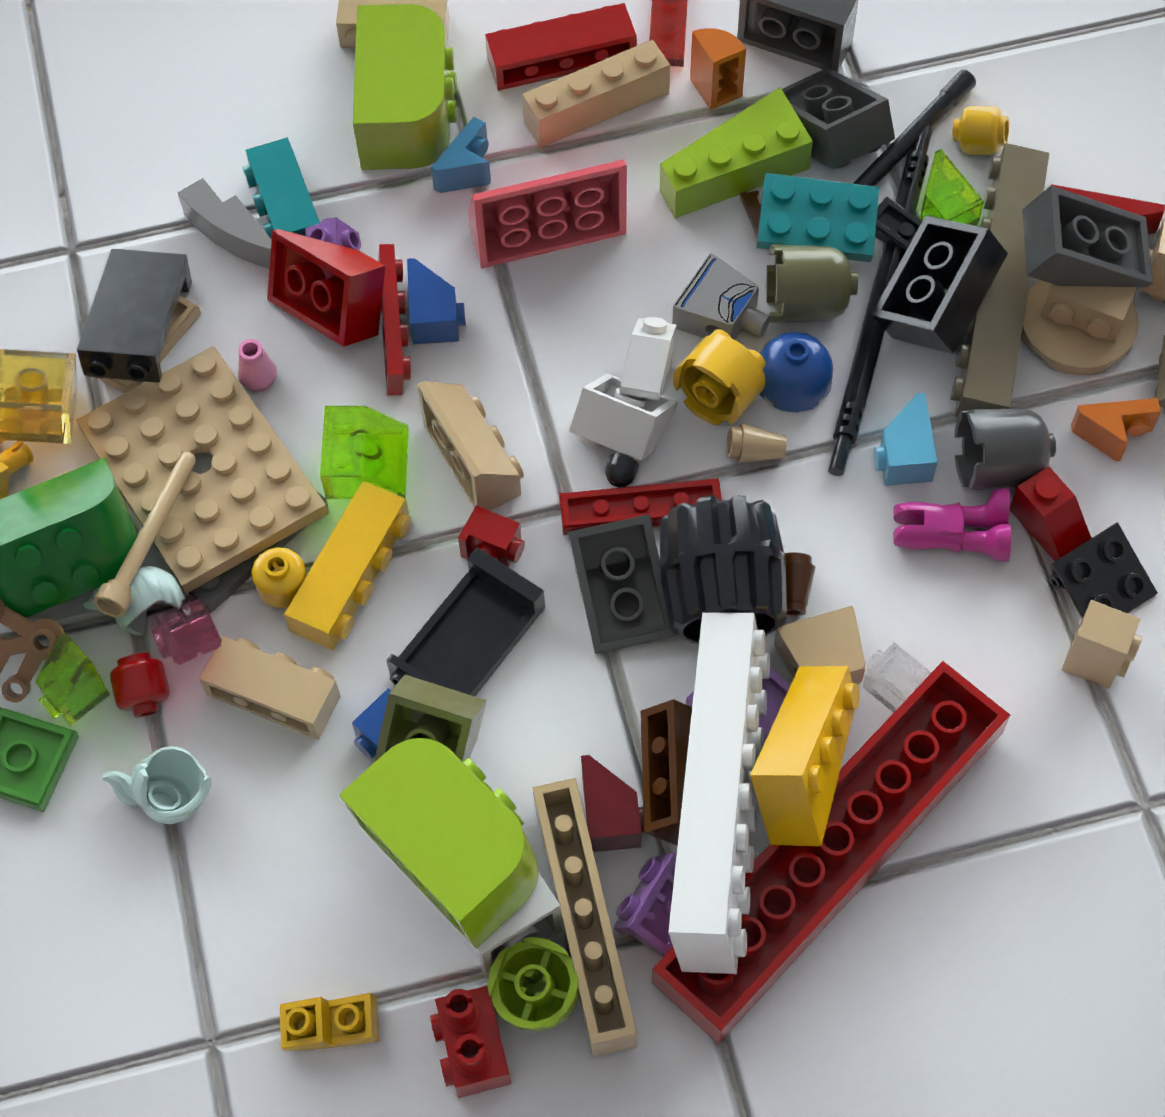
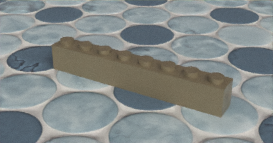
[950,143,1050,417]

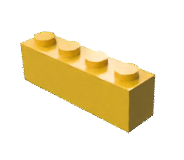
[284,481,411,650]

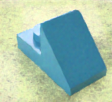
[431,117,491,193]

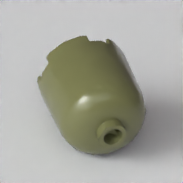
[766,244,858,323]

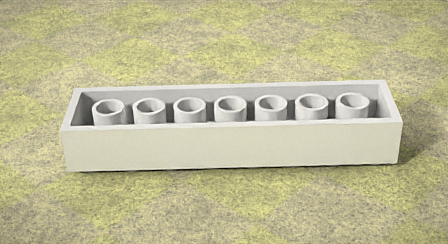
[668,613,770,974]

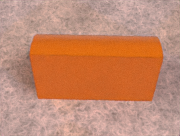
[690,28,746,110]

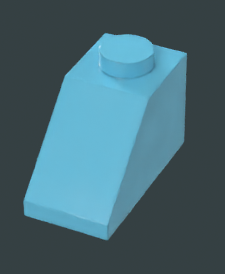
[874,393,938,486]

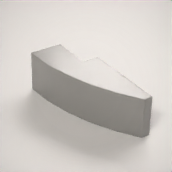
[177,178,272,269]

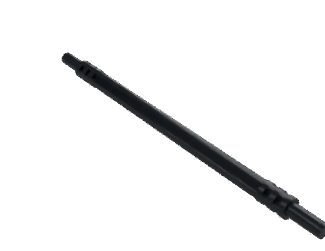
[828,125,933,476]

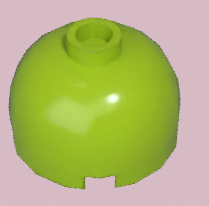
[487,937,579,1032]

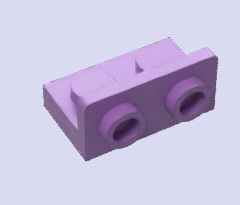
[613,853,677,958]

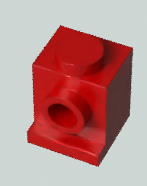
[458,505,525,567]

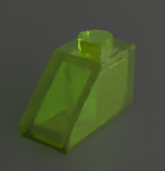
[920,149,984,226]
[35,633,110,726]

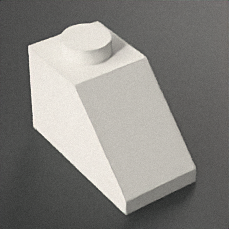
[620,317,677,400]

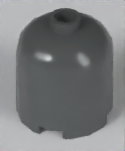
[954,408,1056,490]

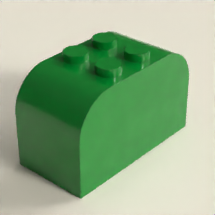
[0,458,138,617]

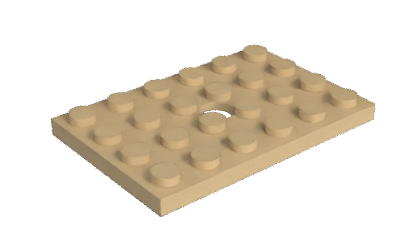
[76,346,329,594]

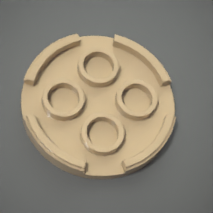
[1021,280,1138,375]

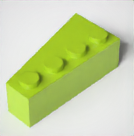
[659,87,813,218]

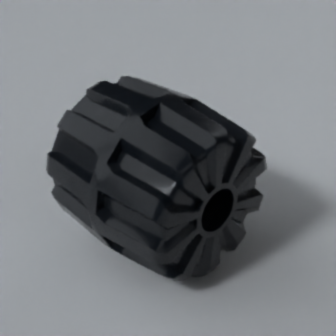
[660,494,787,644]

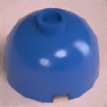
[759,332,833,413]

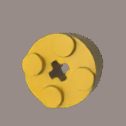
[673,329,766,425]

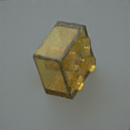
[0,349,77,444]

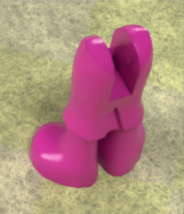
[893,488,1011,562]

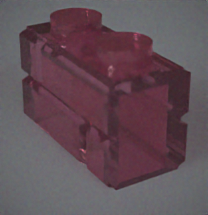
[151,597,222,665]

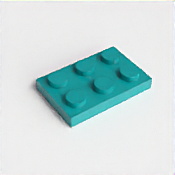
[756,173,879,262]

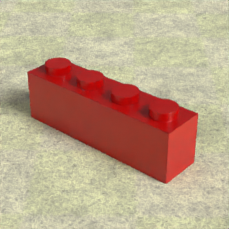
[485,3,637,91]

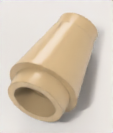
[726,423,787,463]

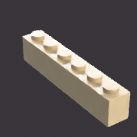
[532,778,637,1057]

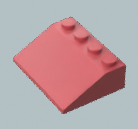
[468,159,627,268]

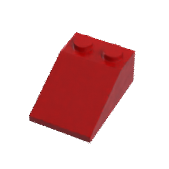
[267,229,386,347]

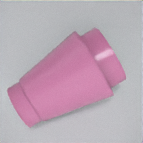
[238,339,277,392]

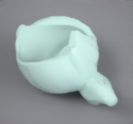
[83,566,185,636]
[103,746,212,824]

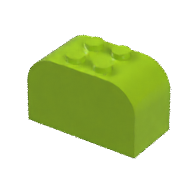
[353,4,457,170]
[339,738,538,949]

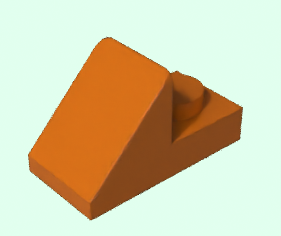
[1071,398,1161,462]

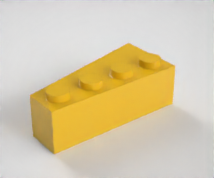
[750,666,860,846]

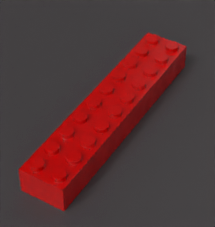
[651,661,1011,1045]

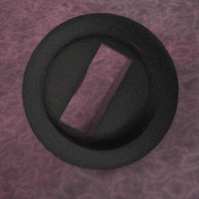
[605,454,639,488]

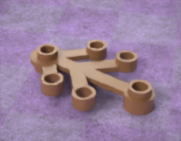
[0,599,66,703]

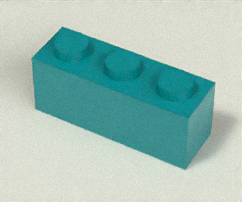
[242,137,320,239]

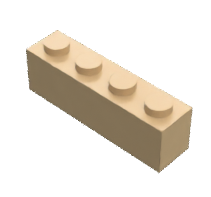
[522,40,670,148]

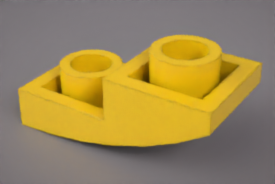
[280,993,379,1051]

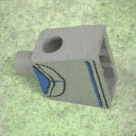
[672,253,771,340]

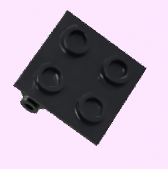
[1049,522,1158,618]

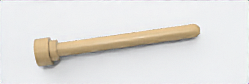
[93,452,196,618]

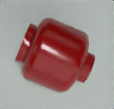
[110,652,170,718]

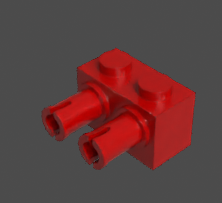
[429,986,512,1098]

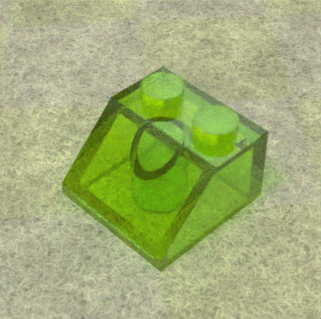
[320,406,409,499]

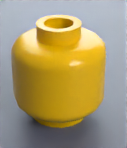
[952,106,1009,155]
[251,547,307,608]

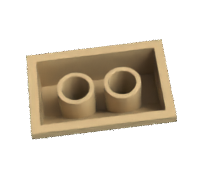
[417,381,524,511]

